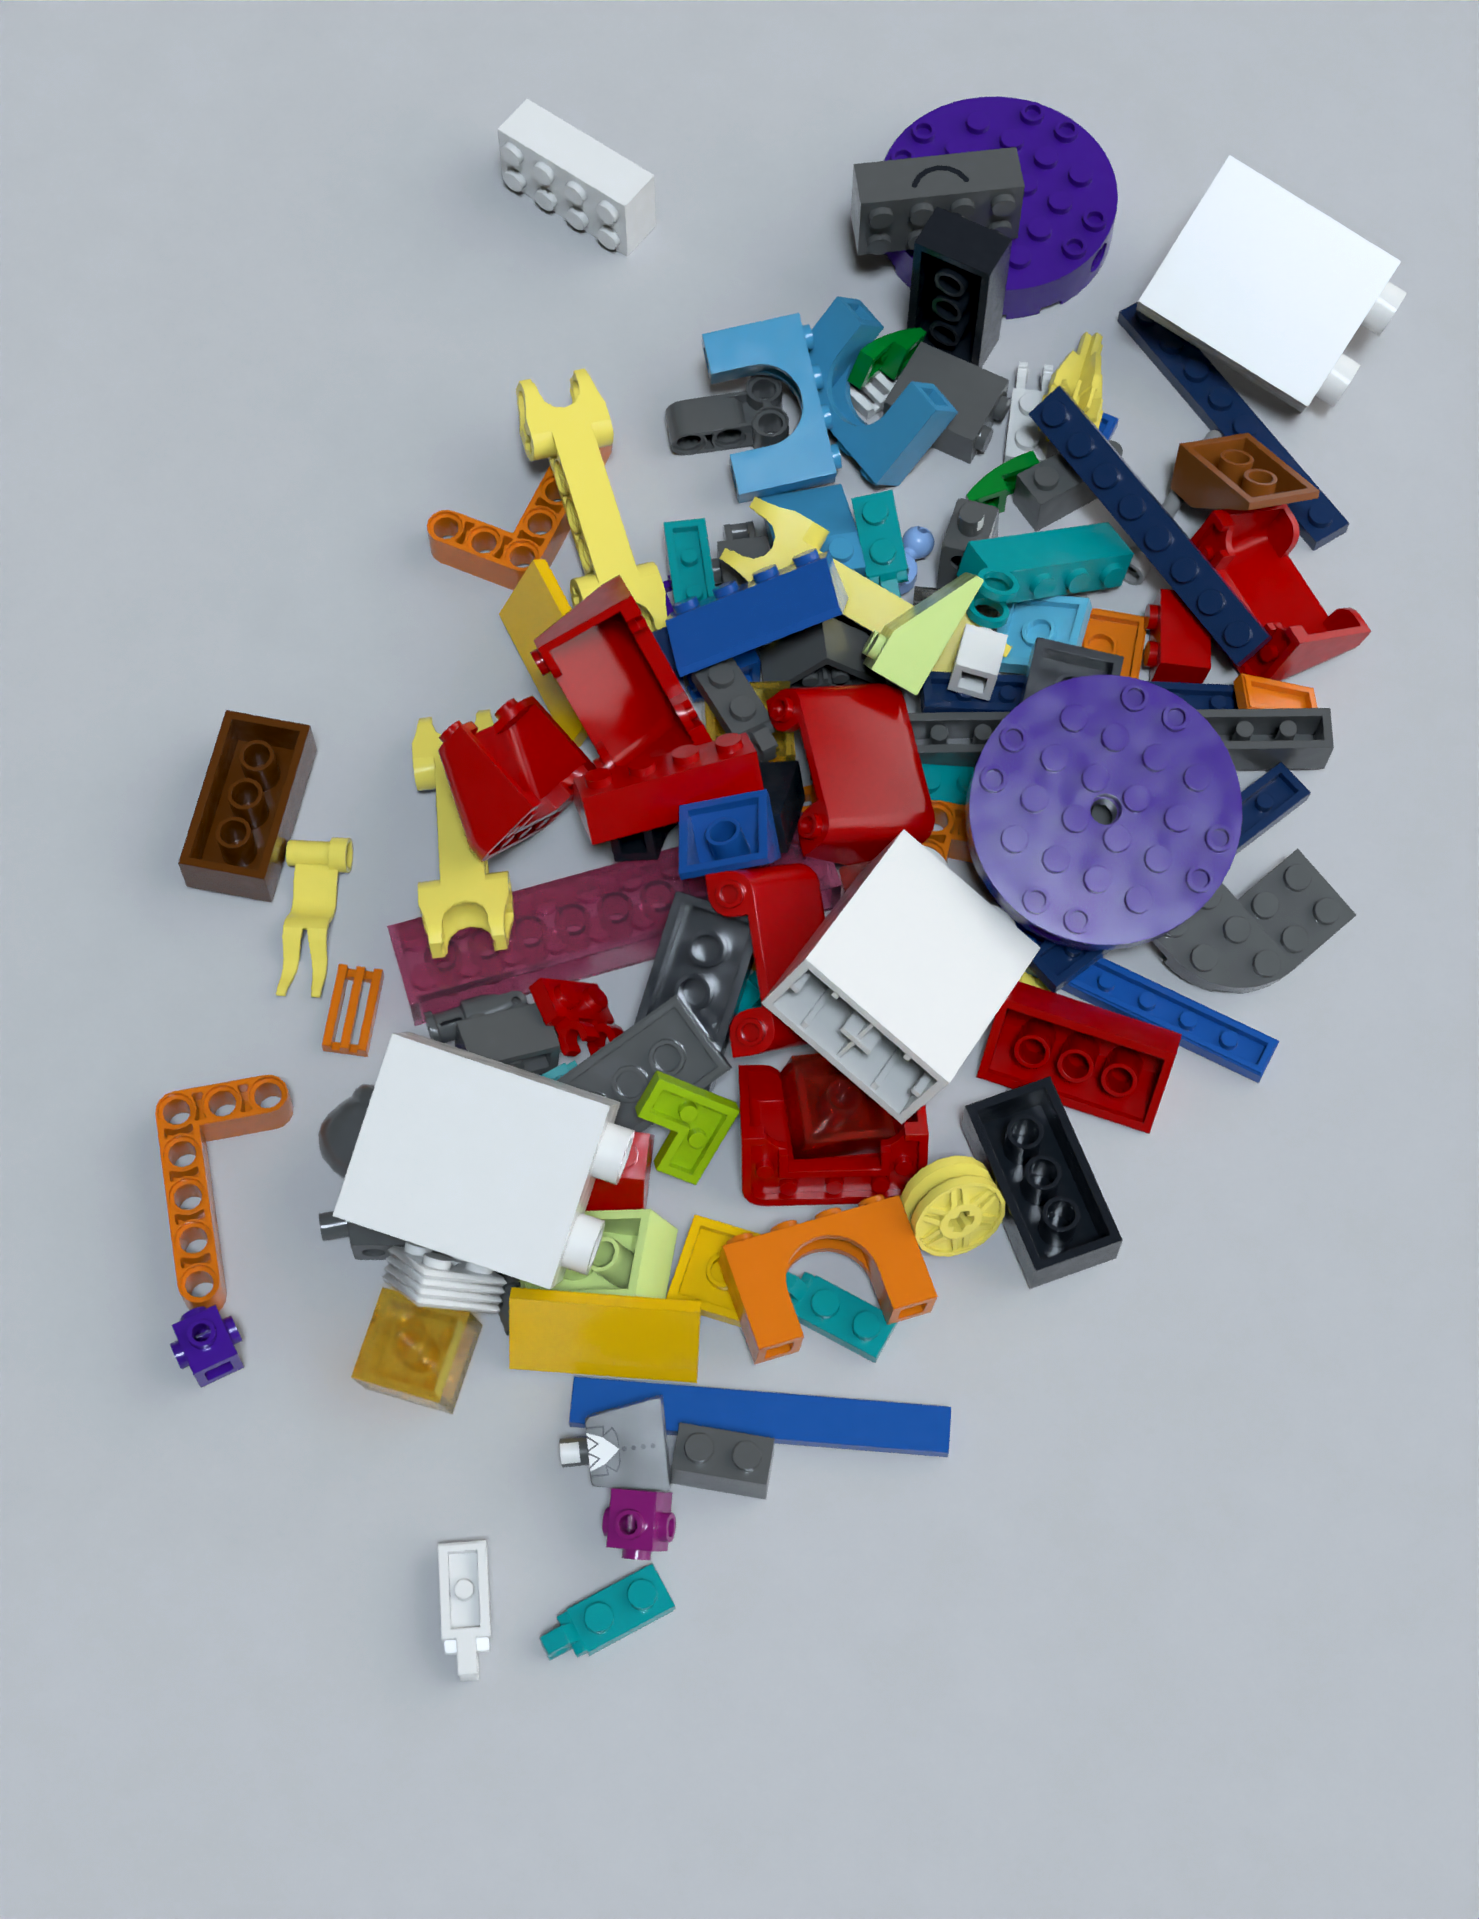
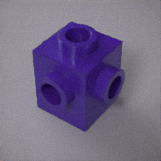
[170,1305,244,1388]

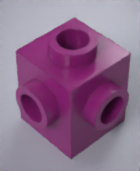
[602,1488,676,1560]

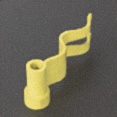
[276,837,353,998]

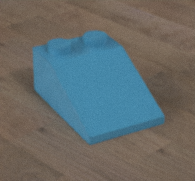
[760,484,866,577]

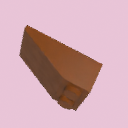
[1170,433,1320,510]

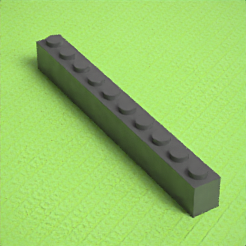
[908,708,1334,770]

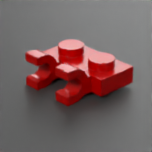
[529,977,624,1057]

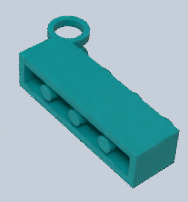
[957,522,1134,629]

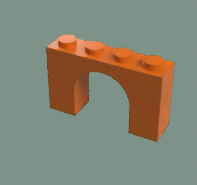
[719,1195,938,1365]

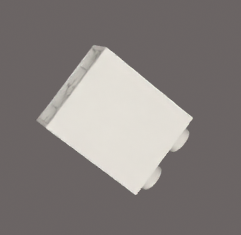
[1136,155,1407,412]
[761,829,1040,1124]
[333,1032,635,1289]

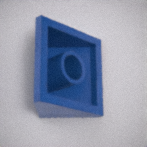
[678,789,781,880]

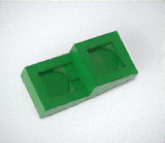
[847,328,927,389]
[966,450,1039,513]

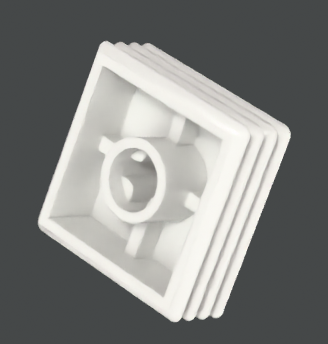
[382,1241,507,1314]

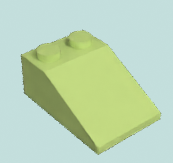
[862,572,984,696]
[519,1209,678,1299]

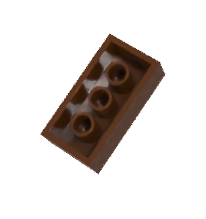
[178,710,317,902]

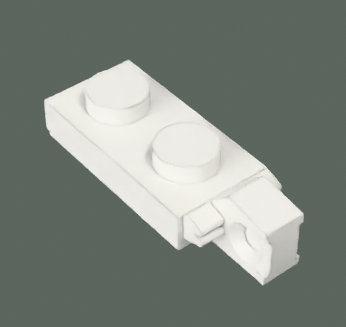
[438,1540,492,1682]

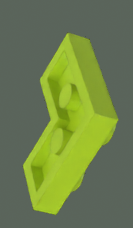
[635,1070,740,1185]

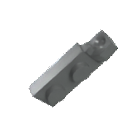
[691,657,778,763]

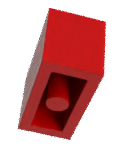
[1144,589,1211,683]

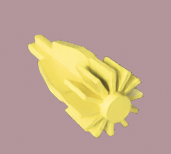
[1037,332,1103,442]

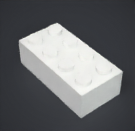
[497,99,656,257]

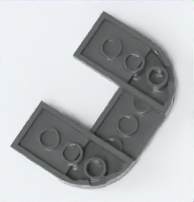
[1090,804,1356,994]

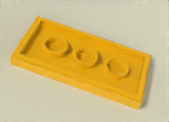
[499,559,588,747]
[509,1287,701,1383]

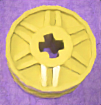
[900,1155,1005,1257]

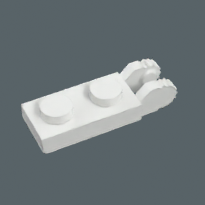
[1004,362,1053,463]

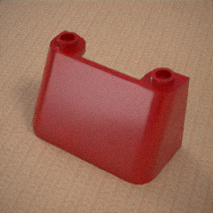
[1191,504,1371,681]
[530,575,712,769]
[766,683,935,869]
[438,695,596,862]
[705,863,825,1058]
[738,1065,929,1206]

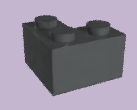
[759,618,886,697]

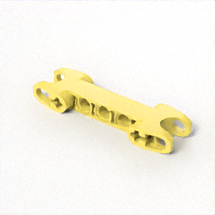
[516,368,667,632]
[719,496,1012,672]
[412,709,514,959]

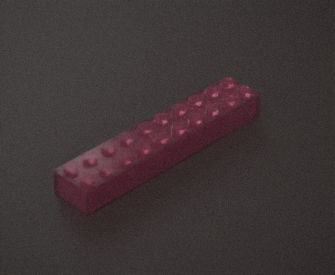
[387,812,842,1026]

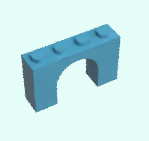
[788,296,958,486]
[702,313,842,504]

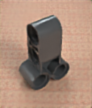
[665,375,789,455]

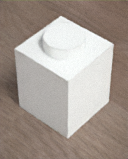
[947,624,1008,701]

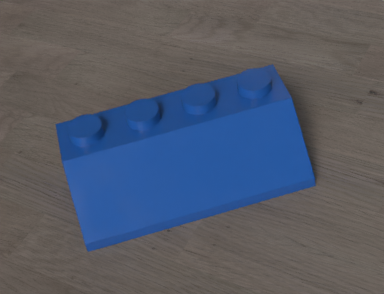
[665,548,848,677]

